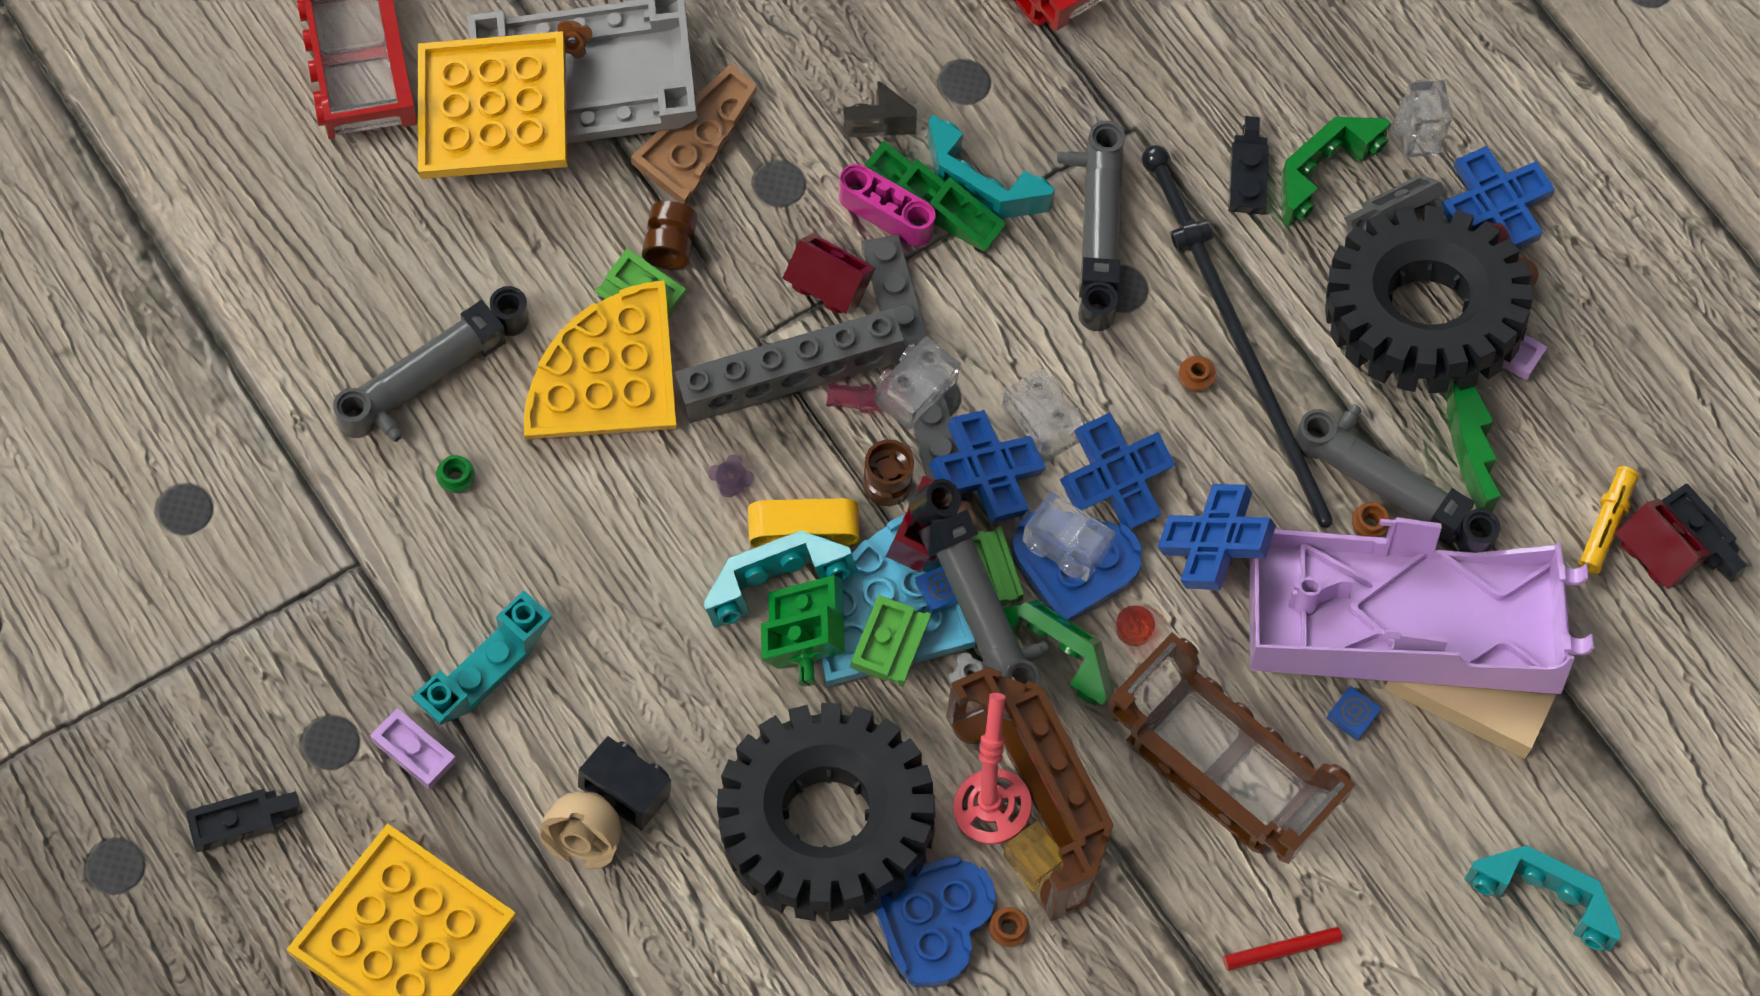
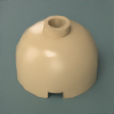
[539,792,622,869]

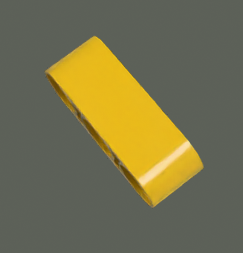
[748,498,860,548]

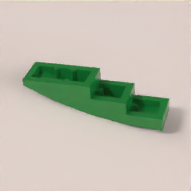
[863,140,1006,252]
[1446,378,1501,512]

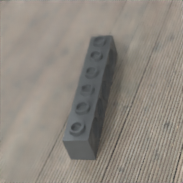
[675,308,906,423]

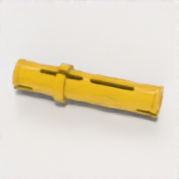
[1577,466,1640,575]

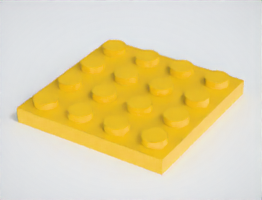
[418,31,568,179]
[286,823,517,996]

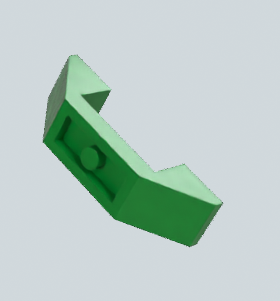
[1280,117,1391,228]
[1003,600,1114,706]

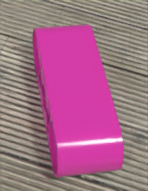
[839,164,935,247]

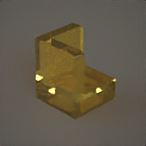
[1003,821,1062,892]

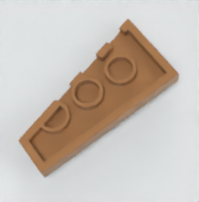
[631,64,757,205]

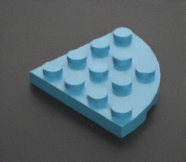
[821,514,976,687]

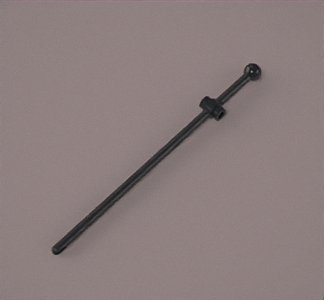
[1141,145,1332,528]

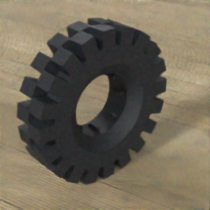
[1325,205,1533,393]
[717,703,936,922]

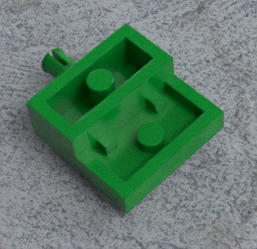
[761,575,845,686]

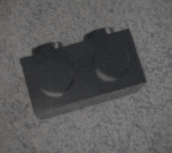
[578,736,671,831]

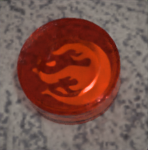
[1115,605,1155,646]

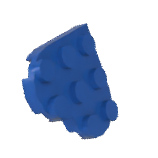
[1011,508,1142,622]
[874,857,996,988]

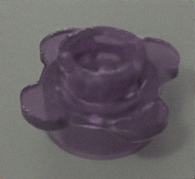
[708,455,754,497]

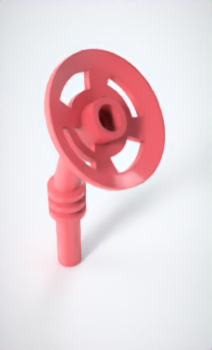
[953,693,1032,845]

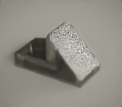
[842,81,917,138]

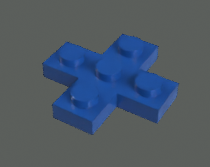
[1441,146,1555,249]
[929,410,1046,523]
[1059,413,1175,530]
[1158,484,1276,590]

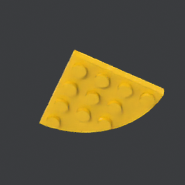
[524,280,676,440]

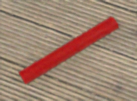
[1223,926,1342,971]

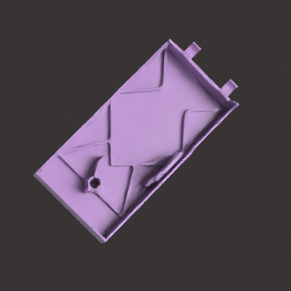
[1249,517,1594,694]

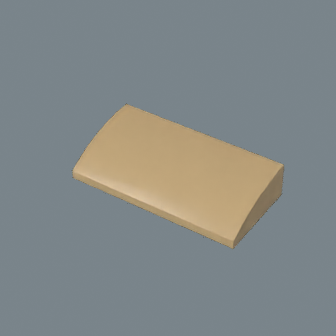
[1384,681,1556,759]

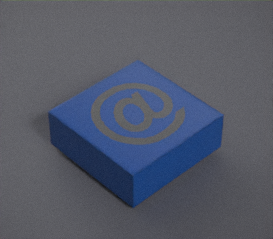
[915,566,958,615]
[1326,686,1382,741]

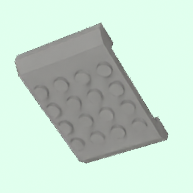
[468,0,698,144]

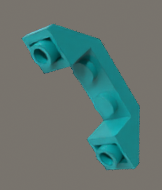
[927,115,1055,219]
[703,530,858,628]
[412,590,552,725]
[1464,845,1621,952]

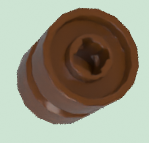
[642,201,697,270]
[863,439,914,506]

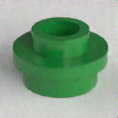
[436,455,475,493]

